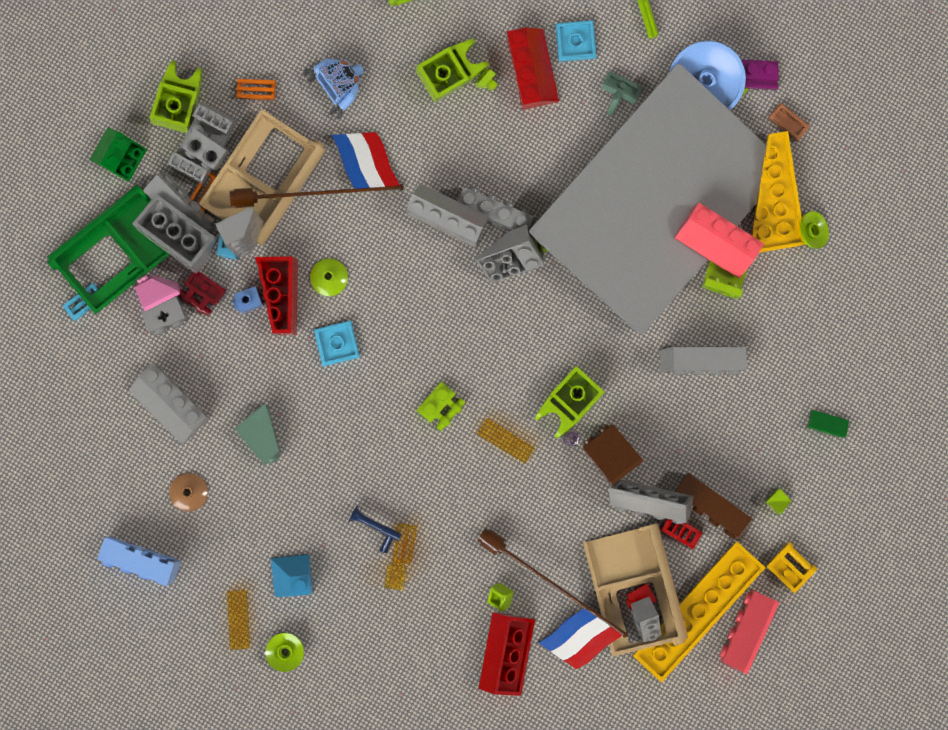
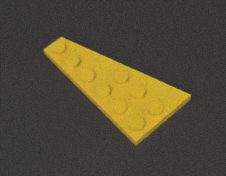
[751,131,806,253]

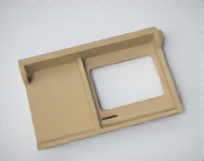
[583,524,688,657]

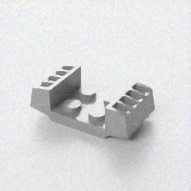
[168,102,237,185]

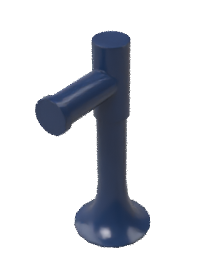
[348,505,402,553]

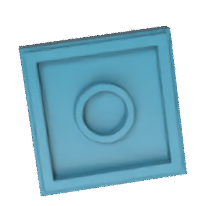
[555,20,597,62]
[314,320,360,367]

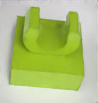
[474,69,498,91]

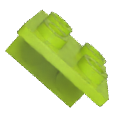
[701,261,748,300]

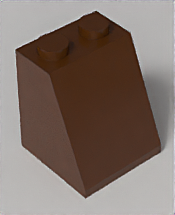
[582,424,643,485]

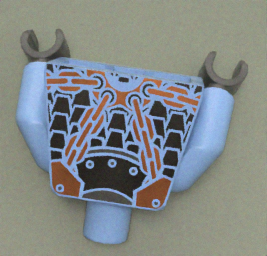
[303,59,364,119]

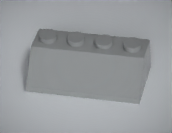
[407,183,489,248]
[132,194,216,274]
[216,207,264,257]
[129,363,210,445]
[609,479,694,524]

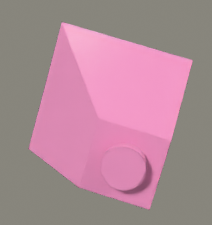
[135,275,180,311]

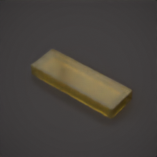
[477,418,535,464]
[227,590,250,650]

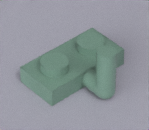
[601,71,643,115]

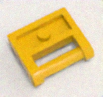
[766,541,818,594]

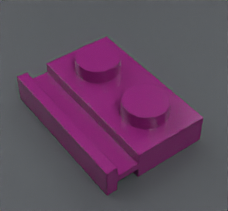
[741,60,779,90]

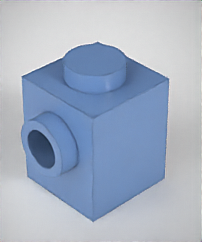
[233,286,264,314]

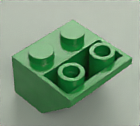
[89,127,147,182]

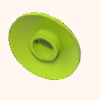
[800,211,829,249]
[310,258,348,296]
[265,633,304,672]

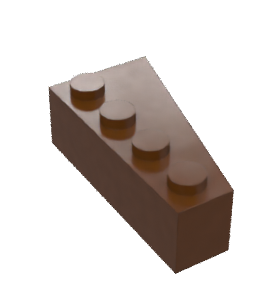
[675,473,753,541]

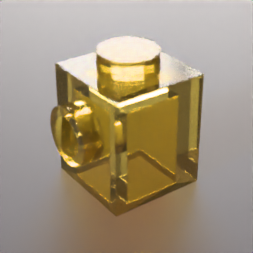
[384,560,408,591]

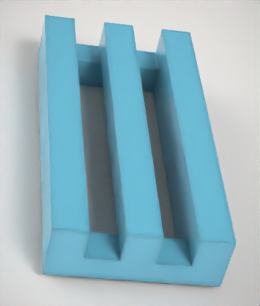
[63,283,99,321]

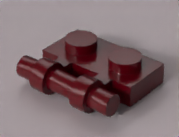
[177,271,227,317]

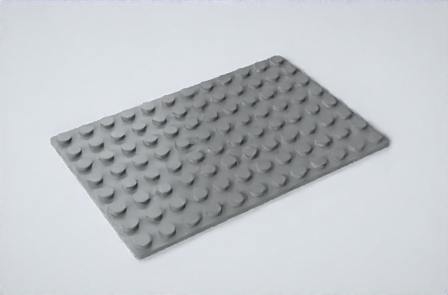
[529,64,766,334]

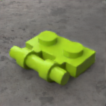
[416,382,466,431]

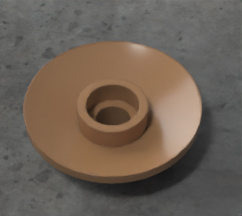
[169,473,208,512]

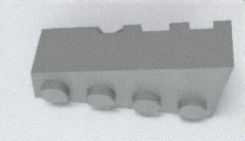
[660,347,747,375]

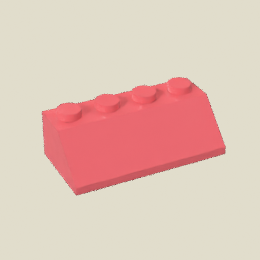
[674,203,764,279]
[719,590,780,674]

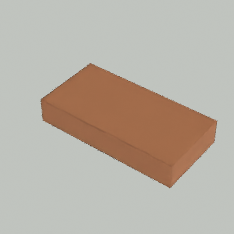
[768,103,810,142]

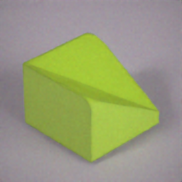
[764,488,792,515]
[487,583,514,612]

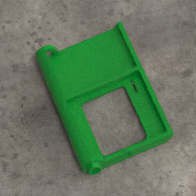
[46,184,170,315]

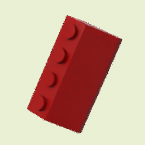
[506,27,559,110]
[478,612,535,696]

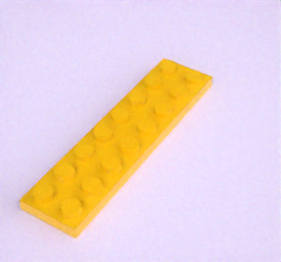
[632,541,766,683]

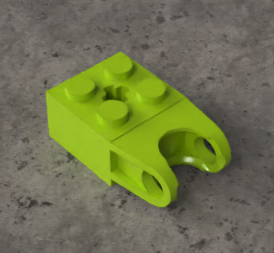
[415,39,490,103]
[150,60,202,133]
[535,366,605,439]

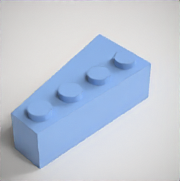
[97,537,181,586]

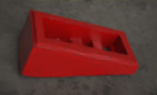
[660,518,702,549]

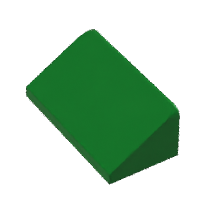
[806,410,849,439]

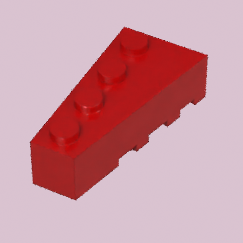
[255,256,298,336]

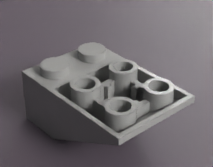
[476,225,544,284]

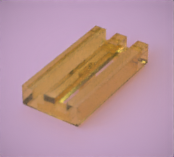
[392,523,418,564]

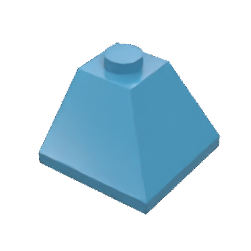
[271,554,313,597]

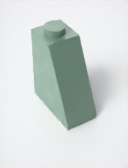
[235,404,281,465]

